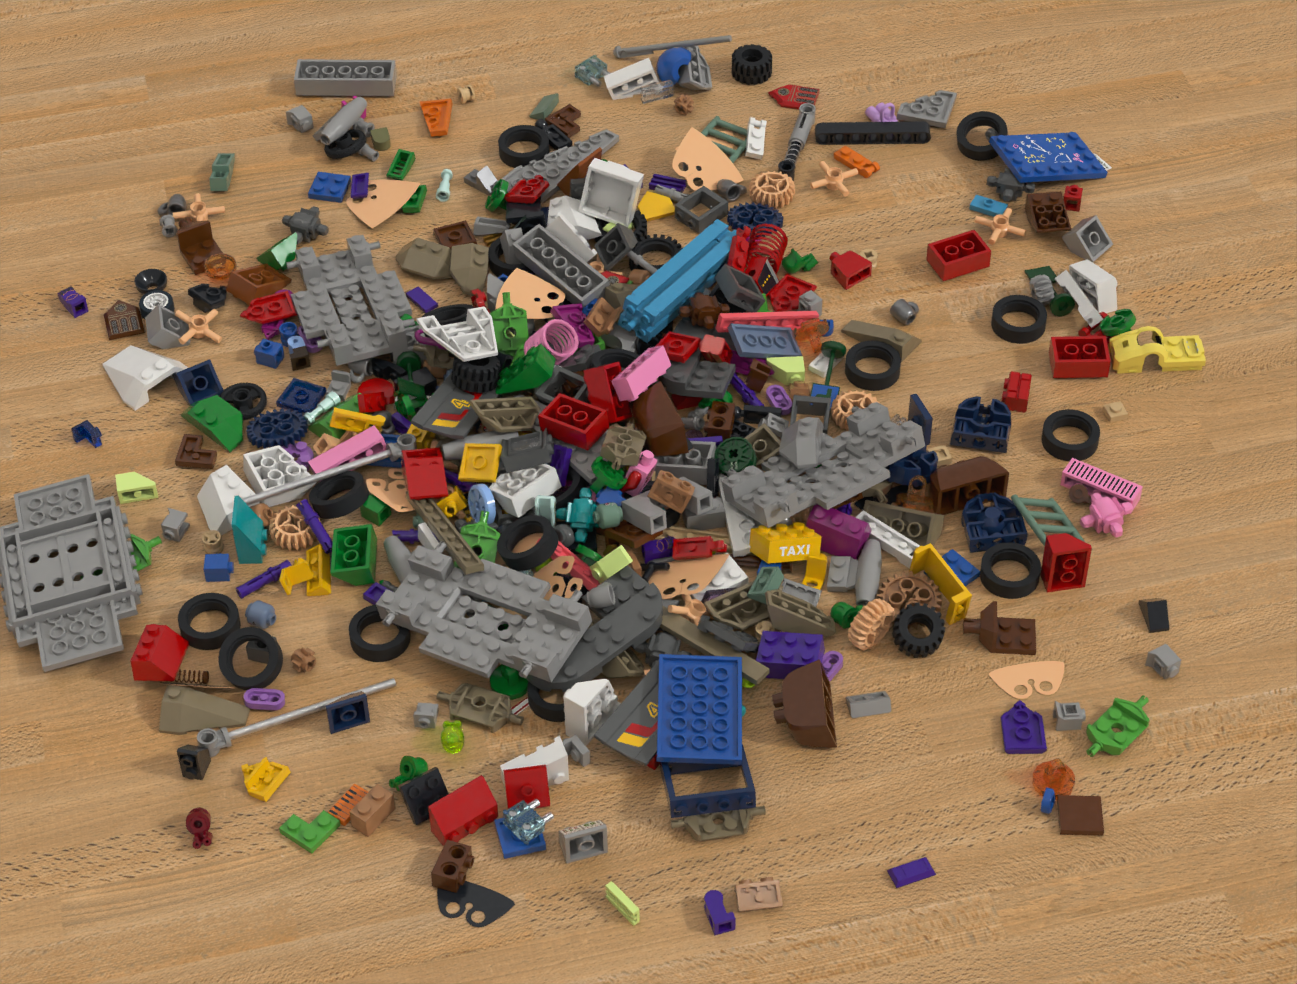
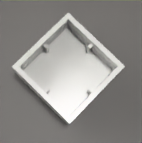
[578,158,644,227]

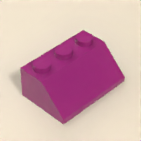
[806,504,872,560]

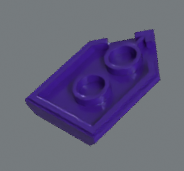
[1001,700,1047,754]

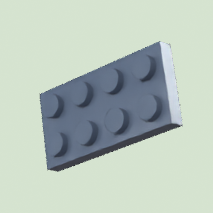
[728,323,802,358]

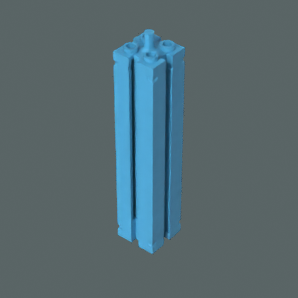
[617,219,737,343]

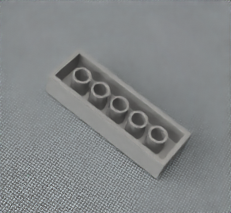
[294,59,397,97]
[512,224,610,309]

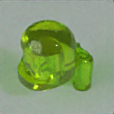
[440,720,465,753]

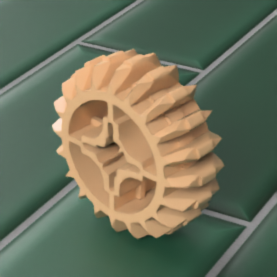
[749,170,795,209]
[830,390,880,431]
[269,505,321,551]
[848,598,895,651]

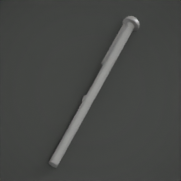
[613,35,732,58]

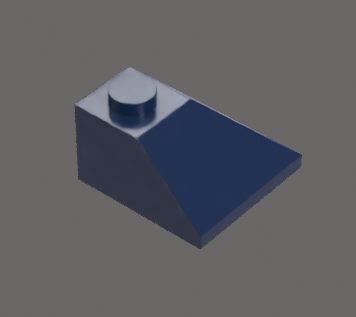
[172,359,224,406]
[325,691,370,734]

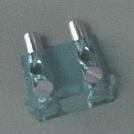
[575,55,610,87]
[503,799,554,844]

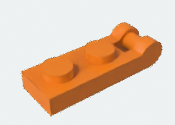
[834,145,880,178]

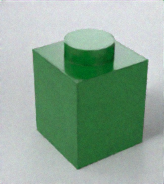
[360,493,391,526]

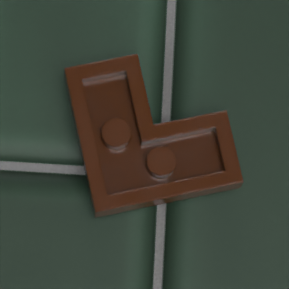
[545,104,581,138]
[175,434,217,469]

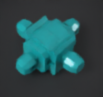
[556,488,599,543]

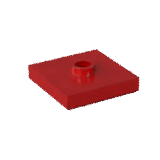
[655,332,701,363]
[503,764,550,812]

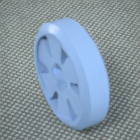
[468,483,496,524]

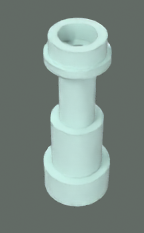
[436,169,453,202]
[304,391,341,425]

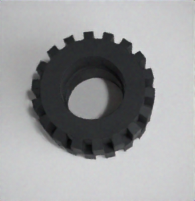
[732,44,772,85]
[451,356,500,393]
[892,602,945,658]

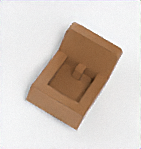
[789,381,809,405]

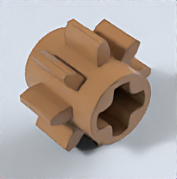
[674,94,694,115]
[291,647,316,673]

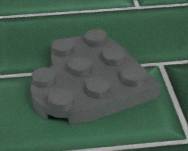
[697,615,760,653]

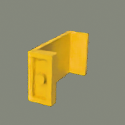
[909,543,972,626]

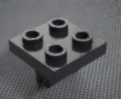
[398,767,449,825]

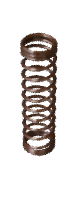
[166,669,209,684]

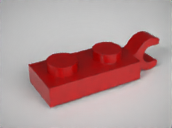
[727,226,751,273]
[357,392,395,413]
[672,536,727,560]

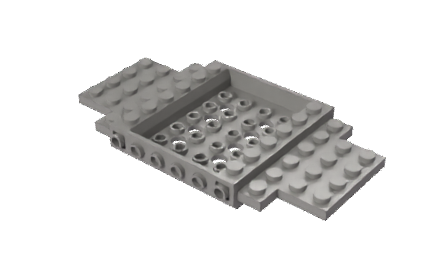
[0,474,143,672]

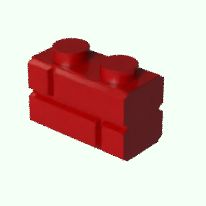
[699,334,733,364]
[1001,371,1032,413]

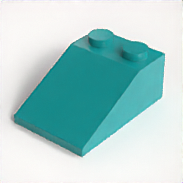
[232,496,268,564]

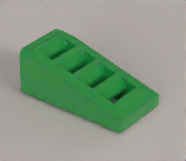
[386,149,416,181]

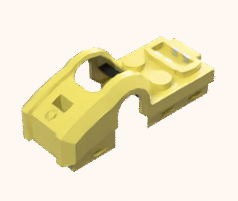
[1108,326,1206,374]

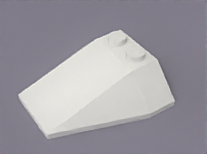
[417,306,498,362]
[102,345,188,411]

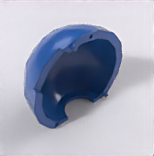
[656,47,691,87]

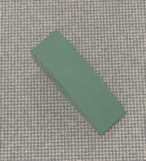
[209,153,235,191]

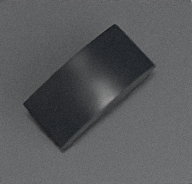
[371,358,407,382]

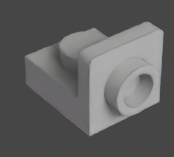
[326,370,351,401]
[758,413,789,438]
[413,703,439,729]
[562,734,590,767]

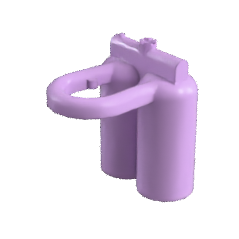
[865,103,898,122]

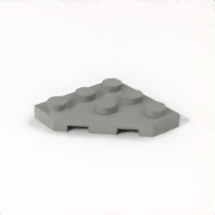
[897,90,957,128]

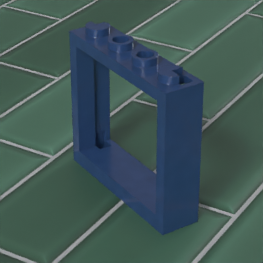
[660,744,756,818]

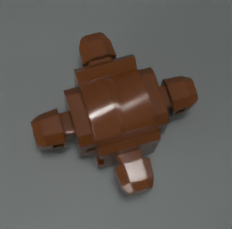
[678,292,730,329]

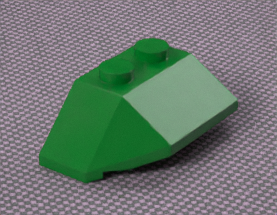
[181,395,243,453]

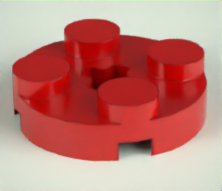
[470,288,490,313]

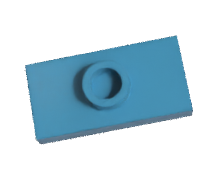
[969,195,1008,217]

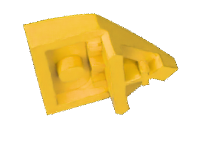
[637,191,675,222]
[241,757,291,802]

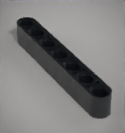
[815,121,931,145]

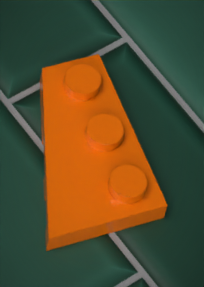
[420,98,453,137]

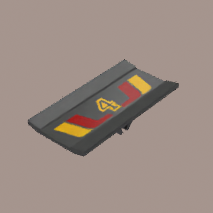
[411,372,499,440]
[594,652,667,766]

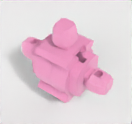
[1080,493,1133,538]

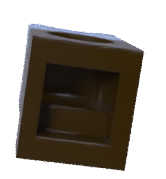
[287,336,311,371]

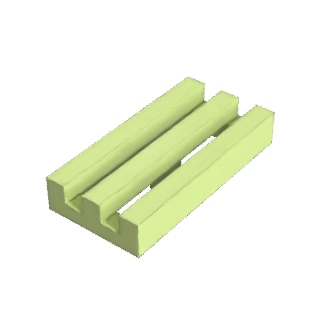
[605,881,640,926]

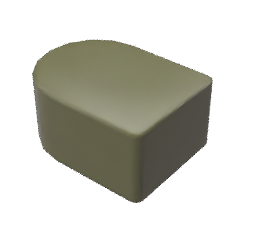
[370,127,391,151]

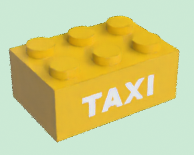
[749,522,822,564]

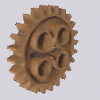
[877,571,942,630]

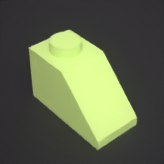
[766,356,805,385]
[115,472,158,504]
[589,545,633,584]

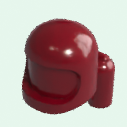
[186,807,213,849]

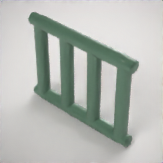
[701,116,747,163]
[1011,494,1085,546]

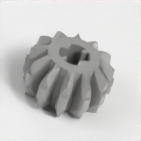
[1029,274,1054,305]

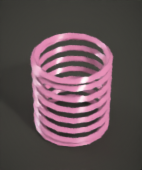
[524,319,579,365]

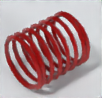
[745,223,788,274]

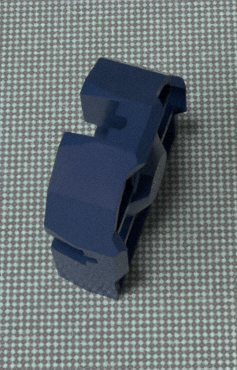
[950,396,1012,453]
[885,444,938,488]
[961,492,1028,553]

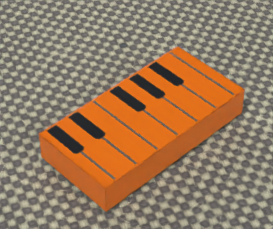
[328,783,368,826]

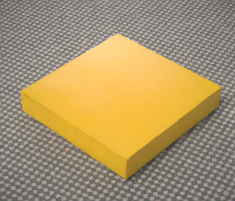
[458,443,502,483]

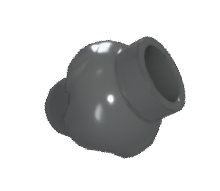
[554,524,575,547]

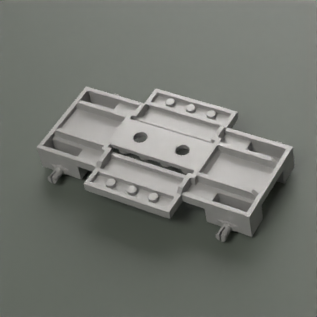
[286,235,415,366]
[721,402,925,528]
[376,541,592,682]

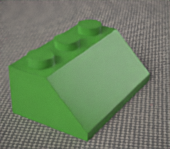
[308,393,374,439]

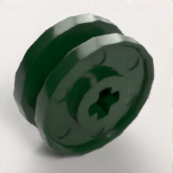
[714,437,757,477]

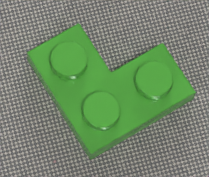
[279,810,340,854]

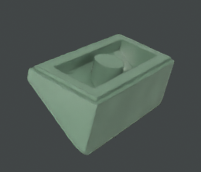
[529,93,559,120]
[747,566,784,604]

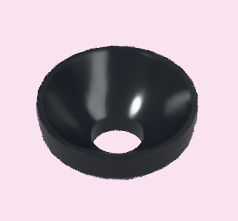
[134,269,167,294]

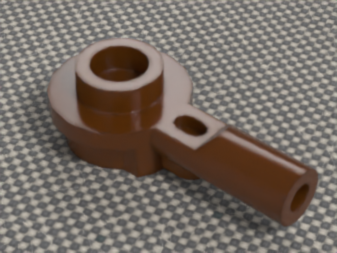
[1069,484,1092,505]

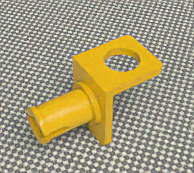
[436,485,467,518]
[802,553,827,590]
[279,558,314,595]

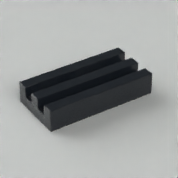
[707,457,720,498]

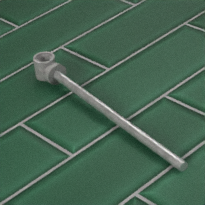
[242,433,417,505]
[197,678,396,757]

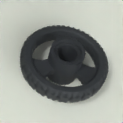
[324,129,366,159]
[220,382,267,420]

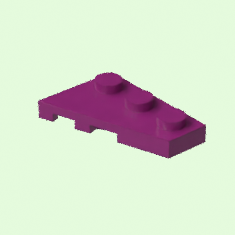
[550,303,595,348]

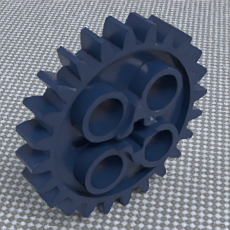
[727,202,784,237]
[246,408,308,449]

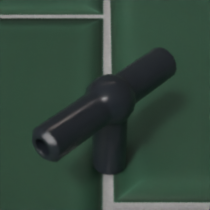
[640,562,670,582]

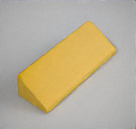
[306,544,331,596]

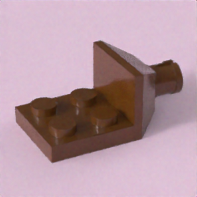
[176,217,228,275]
[596,519,663,549]
[963,601,1036,655]

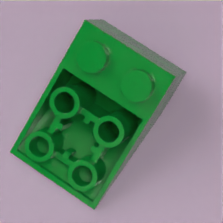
[495,344,556,394]

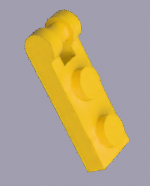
[329,407,386,434]

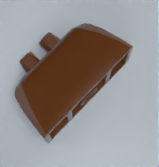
[625,381,689,457]
[928,456,1009,515]
[772,659,837,748]

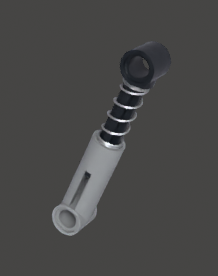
[778,103,816,181]

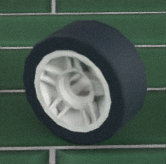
[139,290,175,319]

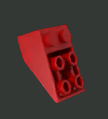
[402,447,448,500]

